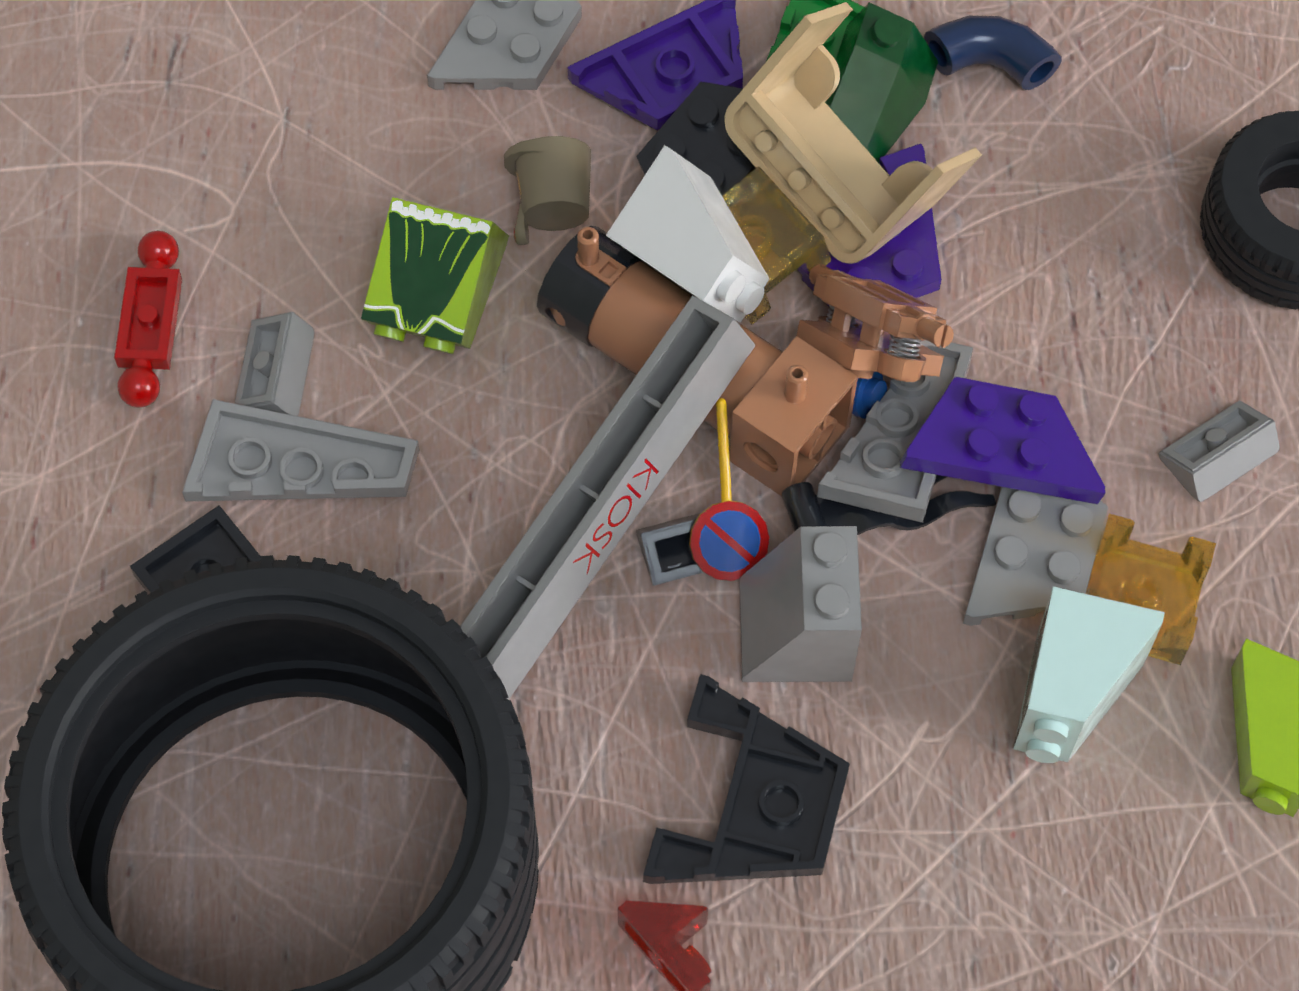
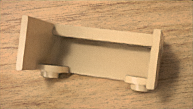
[725,2,982,264]

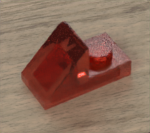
[618,900,712,991]

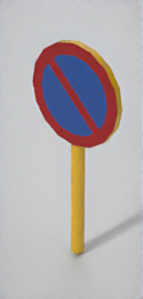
[689,398,770,581]

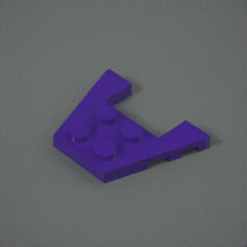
[740,143,942,320]

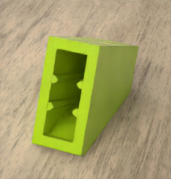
[1231,638,1299,817]

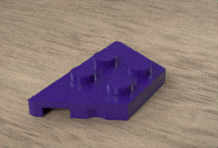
[567,0,743,131]
[900,377,1106,504]

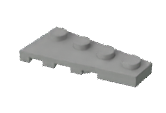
[817,340,973,523]

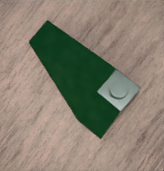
[825,2,938,163]

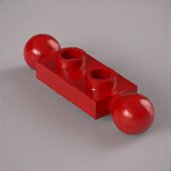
[114,230,182,408]

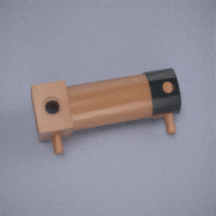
[537,226,858,496]

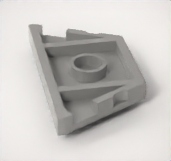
[427,0,582,90]
[963,487,1108,626]

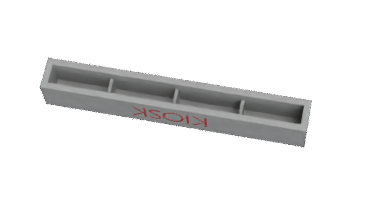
[461,295,756,700]

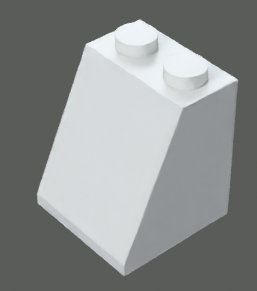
[606,145,769,323]

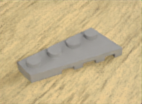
[182,399,420,502]

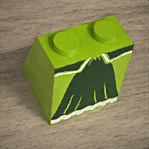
[361,197,509,354]

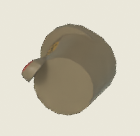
[504,136,591,245]

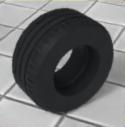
[1200,111,1299,310]

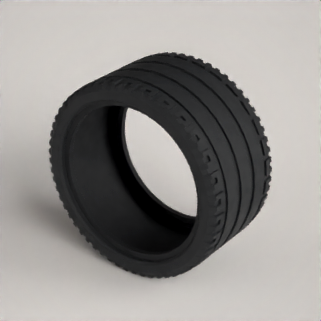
[2,555,539,991]

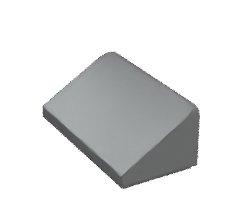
[234,312,314,416]
[1159,401,1280,502]

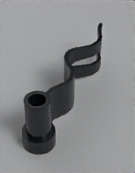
[782,475,997,535]

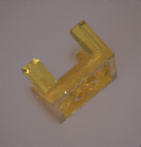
[722,166,831,325]
[1086,513,1216,665]

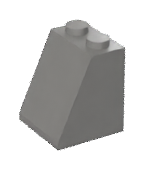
[740,526,862,682]

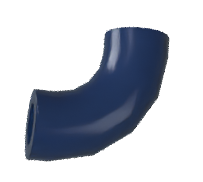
[924,15,1062,90]

